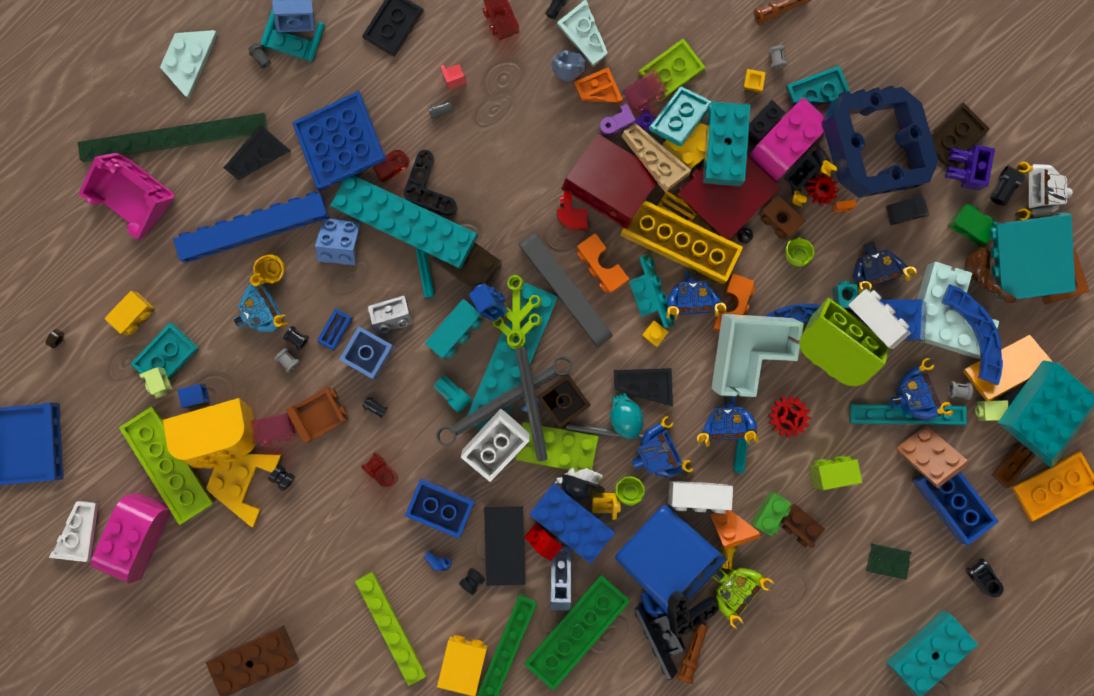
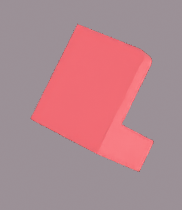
[441,64,466,90]

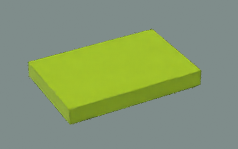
[638,38,706,102]

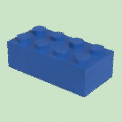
[911,471,999,545]
[529,482,615,564]

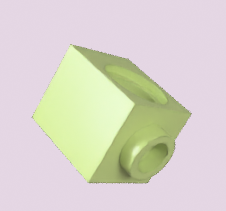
[975,400,1008,421]

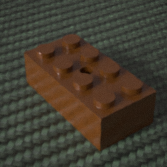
[205,625,299,696]

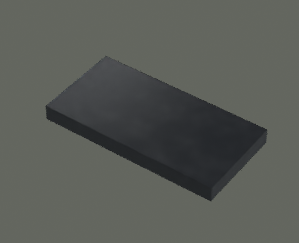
[484,506,525,586]

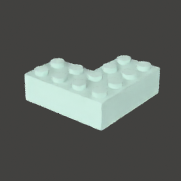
[917,262,999,360]
[711,314,804,397]

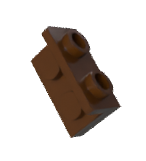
[780,503,825,548]

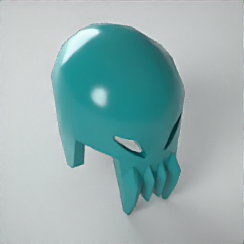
[608,393,644,439]

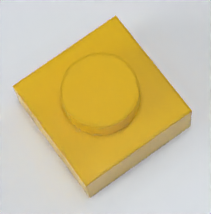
[743,69,766,93]
[642,320,669,347]

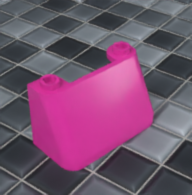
[79,153,175,240]

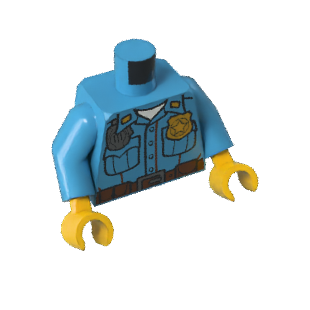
[233,273,288,332]

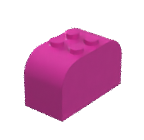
[749,97,824,182]
[91,493,171,584]

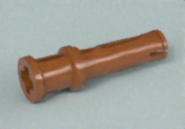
[754,0,811,25]
[676,623,709,684]

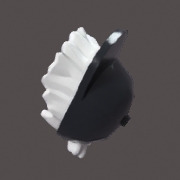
[555,468,605,499]

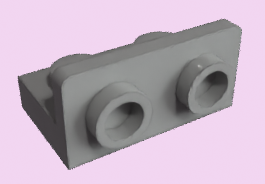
[368,295,413,334]

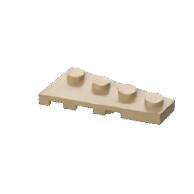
[622,123,691,193]

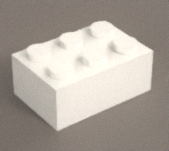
[461,409,530,482]
[668,481,733,514]

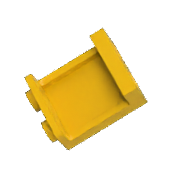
[437,635,487,696]

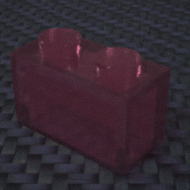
[250,413,296,447]

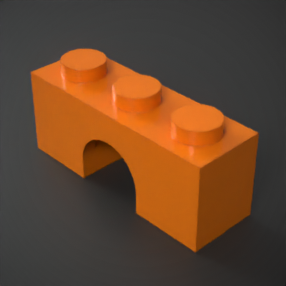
[576,233,629,295]
[712,274,756,332]

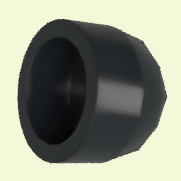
[737,228,753,244]

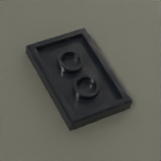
[362,0,424,57]

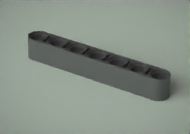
[518,232,613,347]

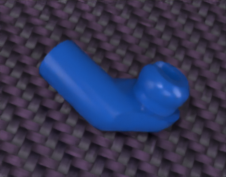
[423,551,452,571]
[640,592,665,617]

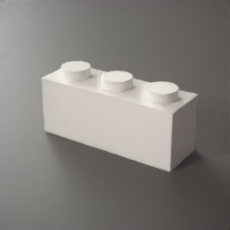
[849,289,911,349]

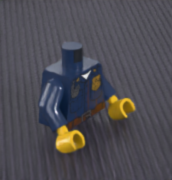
[852,241,917,294]

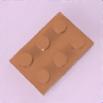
[896,425,969,488]

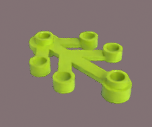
[493,275,542,349]

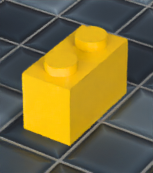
[104,291,154,336]

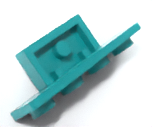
[629,254,675,328]

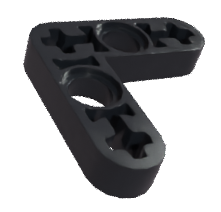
[404,149,457,216]
[668,591,719,638]

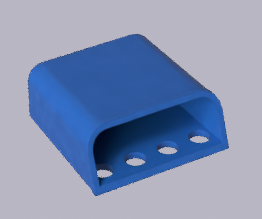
[615,505,727,615]

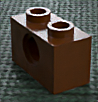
[759,195,806,240]

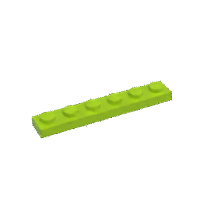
[355,571,427,686]

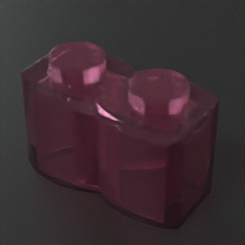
[623,70,668,112]

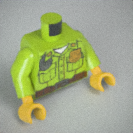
[712,568,775,630]

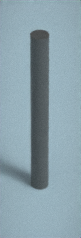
[566,423,643,441]

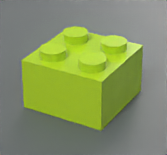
[809,455,862,490]

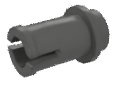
[248,43,271,69]
[428,100,453,120]

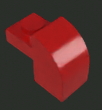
[556,191,587,231]

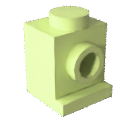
[139,367,172,398]

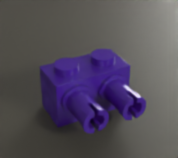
[945,145,995,191]

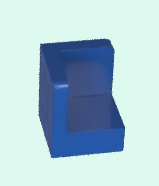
[177,384,210,408]

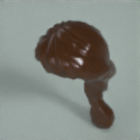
[965,248,1017,303]

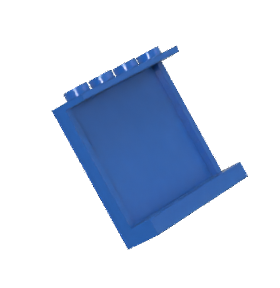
[0,403,63,485]

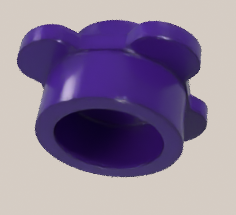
[635,109,657,132]

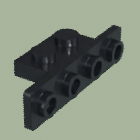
[634,602,686,680]

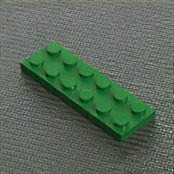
[524,574,630,691]

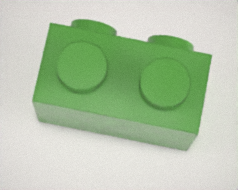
[751,491,791,537]

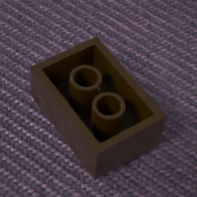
[431,243,502,289]

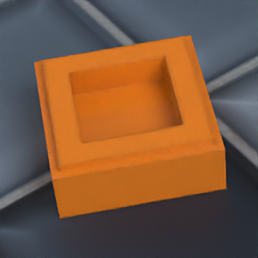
[832,200,856,213]

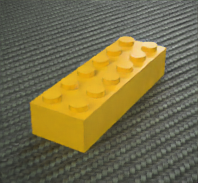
[620,201,743,284]

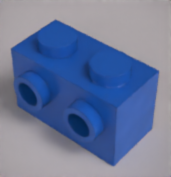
[469,283,509,322]

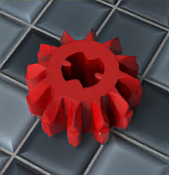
[806,173,839,206]

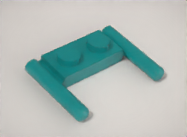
[260,8,325,62]

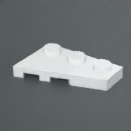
[49,501,99,562]

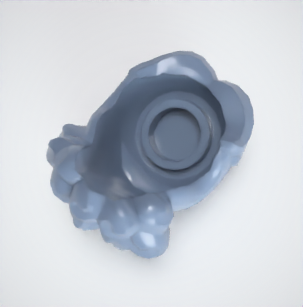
[551,50,586,82]

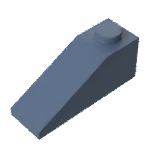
[551,546,571,611]

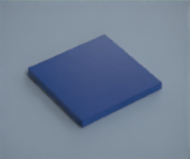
[292,91,387,191]

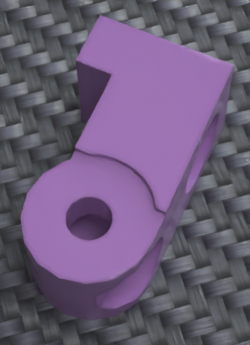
[600,104,636,137]

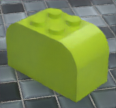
[799,297,891,386]

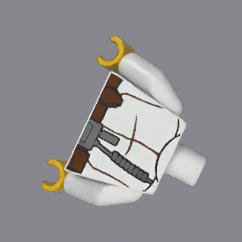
[1016,162,1073,221]

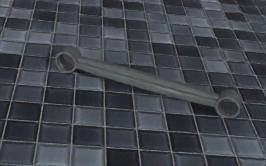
[436,356,572,446]

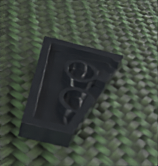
[223,125,291,180]
[613,368,673,407]

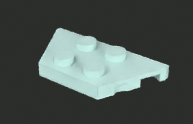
[160,30,218,99]

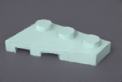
[557,0,608,67]

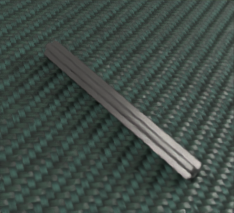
[516,347,548,461]

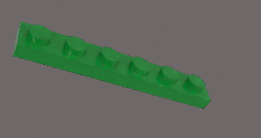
[477,594,537,696]

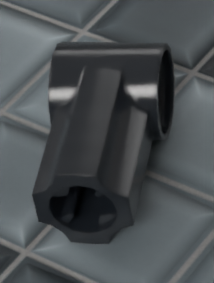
[990,165,1026,206]

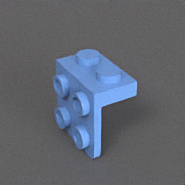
[315,218,360,265]

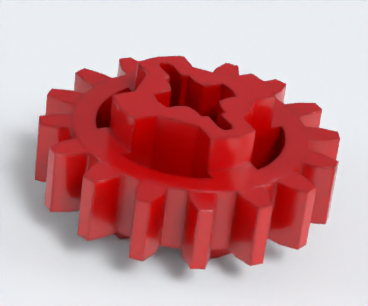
[768,396,811,438]

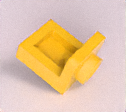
[591,493,621,520]

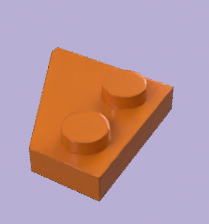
[574,67,623,103]
[710,510,760,550]

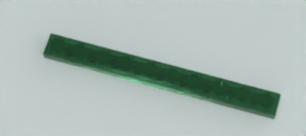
[78,113,268,162]

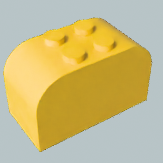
[163,398,257,468]

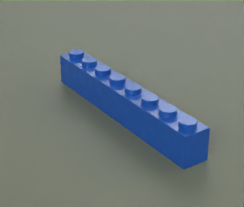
[173,192,330,263]

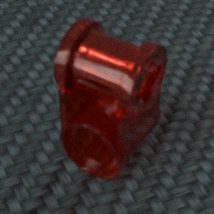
[372,150,410,182]
[361,452,398,487]

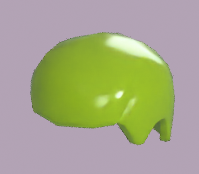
[785,237,815,267]
[616,477,645,506]

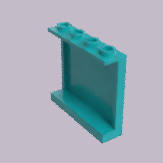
[989,212,1075,301]

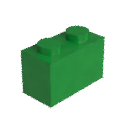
[948,204,995,247]

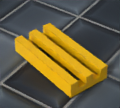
[657,191,696,222]

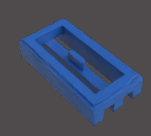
[317,308,353,351]

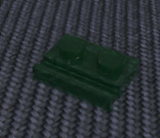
[866,543,912,580]

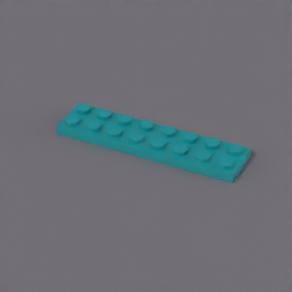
[330,176,479,269]
[467,283,558,430]

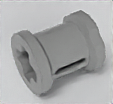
[768,45,788,69]
[274,348,300,373]
[947,381,973,400]

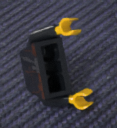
[784,147,837,207]

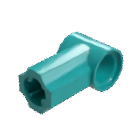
[433,375,472,413]

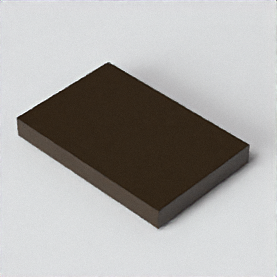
[931,102,990,168]

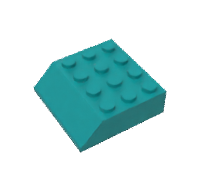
[997,360,1094,468]

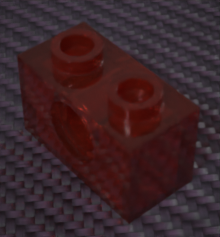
[482,0,519,41]

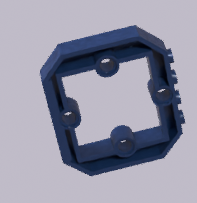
[822,86,939,198]

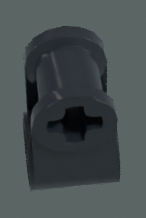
[965,558,1004,597]

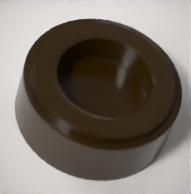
[45,329,64,349]

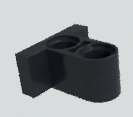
[886,194,929,225]

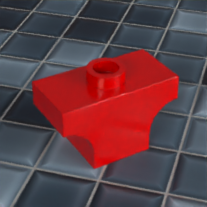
[524,522,563,561]

